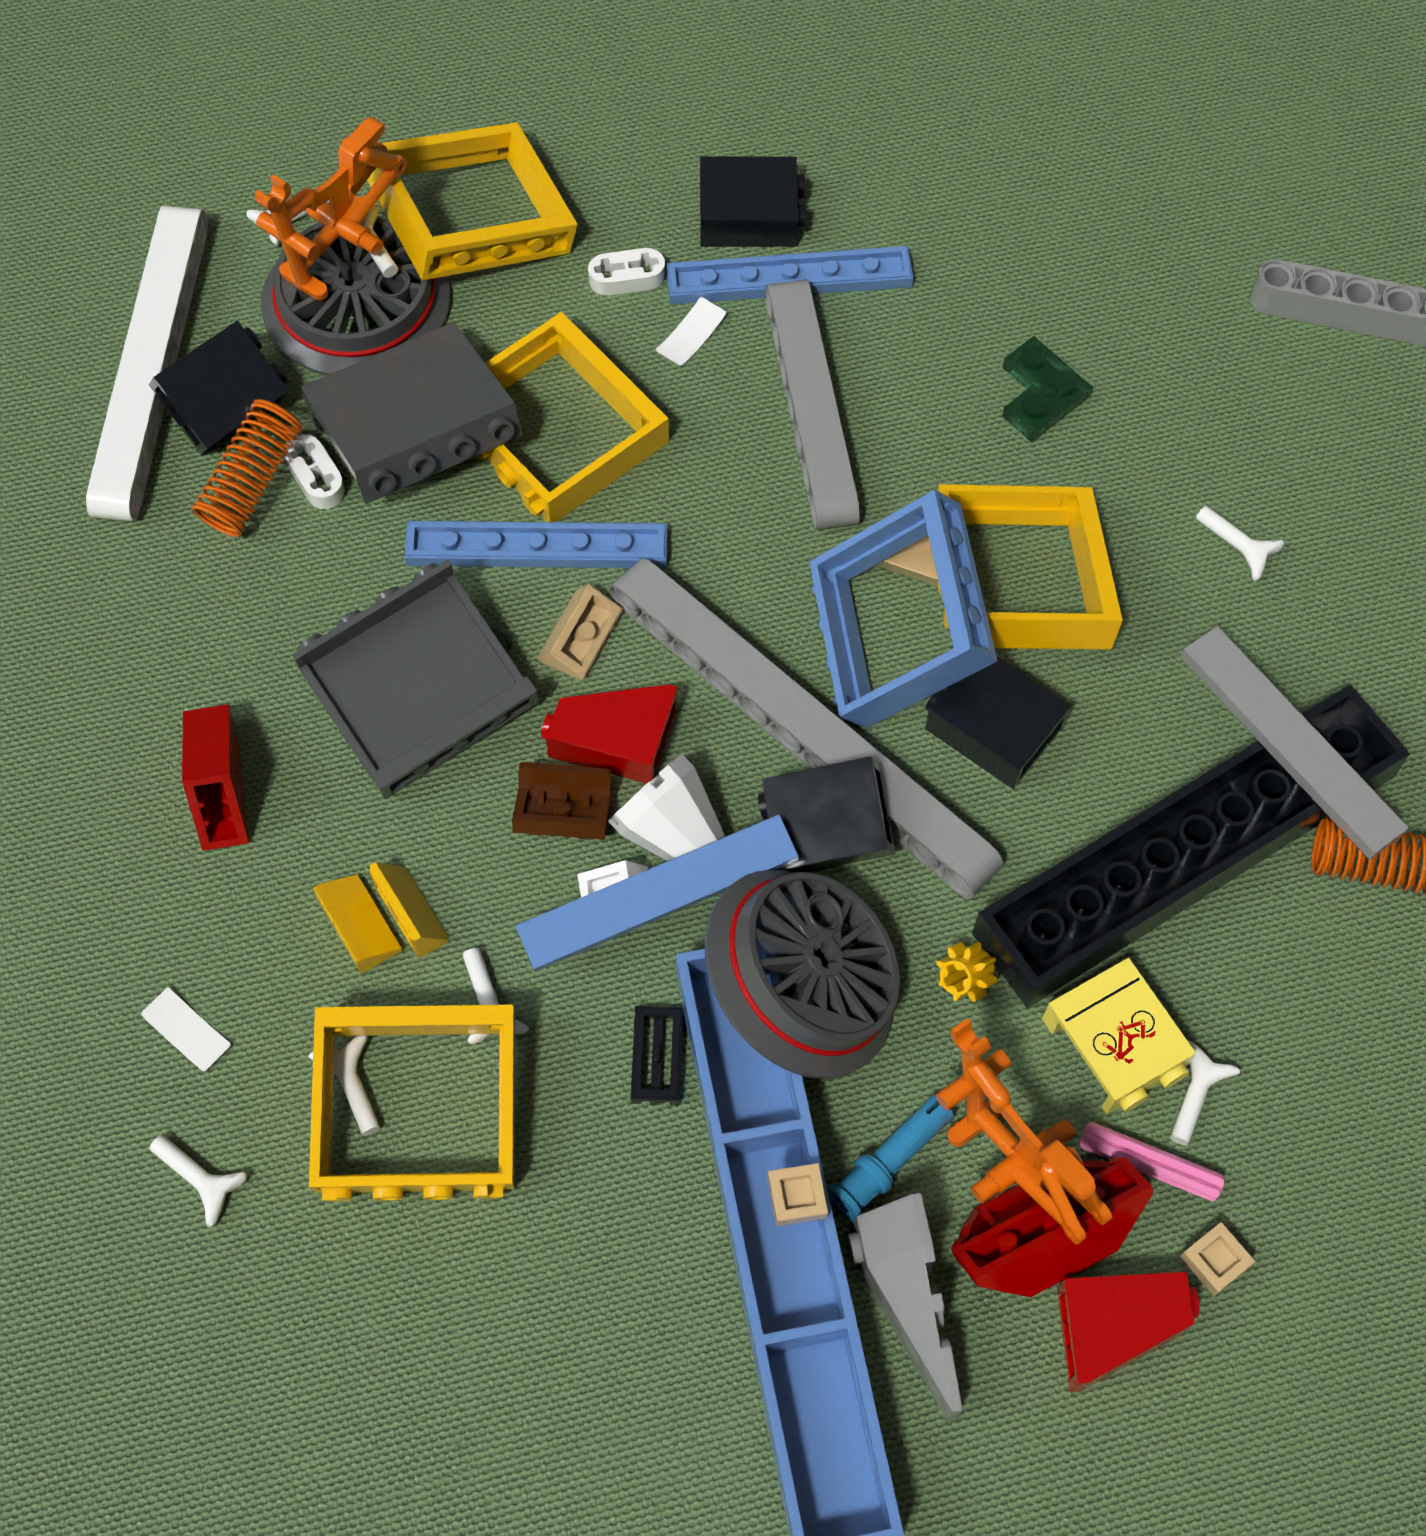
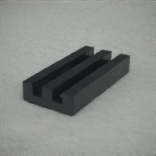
[630,1006,683,1105]

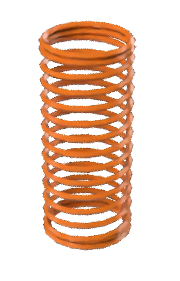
[192,399,303,537]
[1311,817,1426,895]

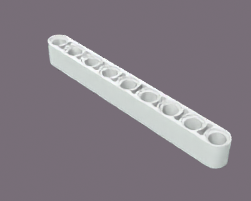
[86,206,208,521]

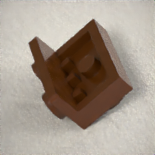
[512,762,612,840]

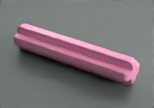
[1080,1122,1225,1201]

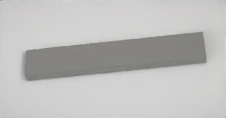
[1180,626,1409,860]

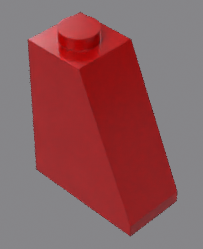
[541,684,678,784]
[182,704,249,851]
[1057,1272,1200,1393]

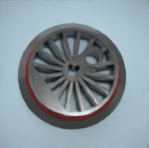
[261,217,450,375]
[705,870,900,1079]

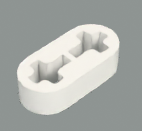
[588,248,665,295]
[285,434,345,509]

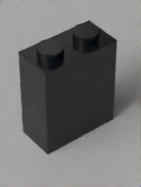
[700,156,806,247]
[149,320,289,455]
[925,656,1071,790]
[758,757,895,873]

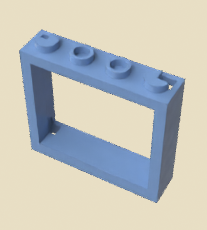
[809,489,997,728]

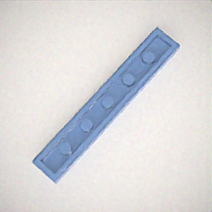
[666,246,913,305]
[404,521,667,569]
[515,815,799,972]

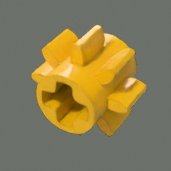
[936,942,998,1002]

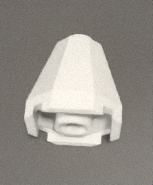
[608,754,725,861]

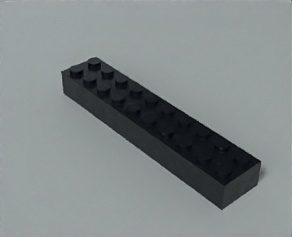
[972,684,1410,1009]

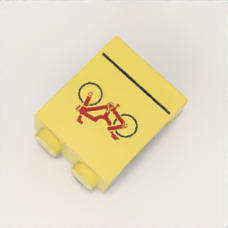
[1042,957,1196,1115]

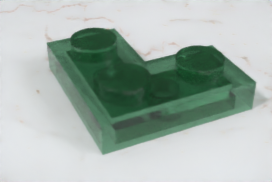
[1002,336,1093,443]

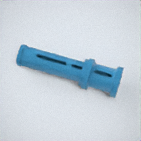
[827,1095,954,1223]

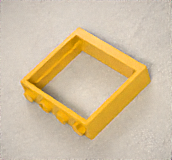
[367,122,578,281]
[477,312,669,522]
[932,484,1123,649]
[309,1005,515,1202]

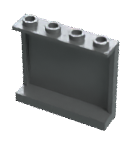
[300,322,523,504]
[292,560,538,799]

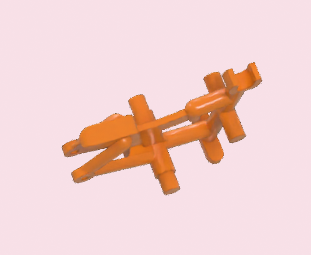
[255,117,408,300]
[935,1018,1112,1245]

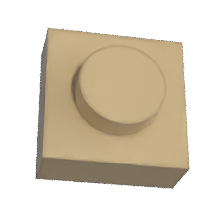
[767,1163,828,1227]
[1180,1222,1256,1296]

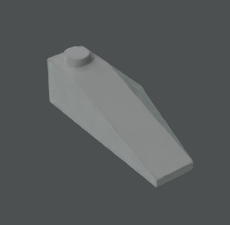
[847,1193,963,1421]

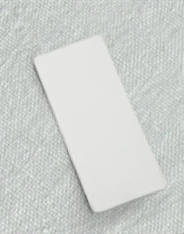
[656,297,726,366]
[141,988,231,1071]

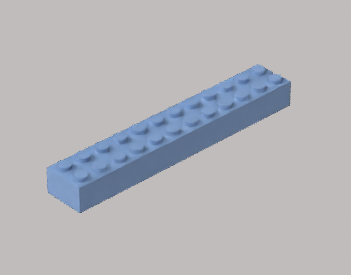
[676,949,904,1536]

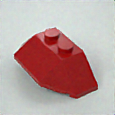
[951,1157,1154,1298]

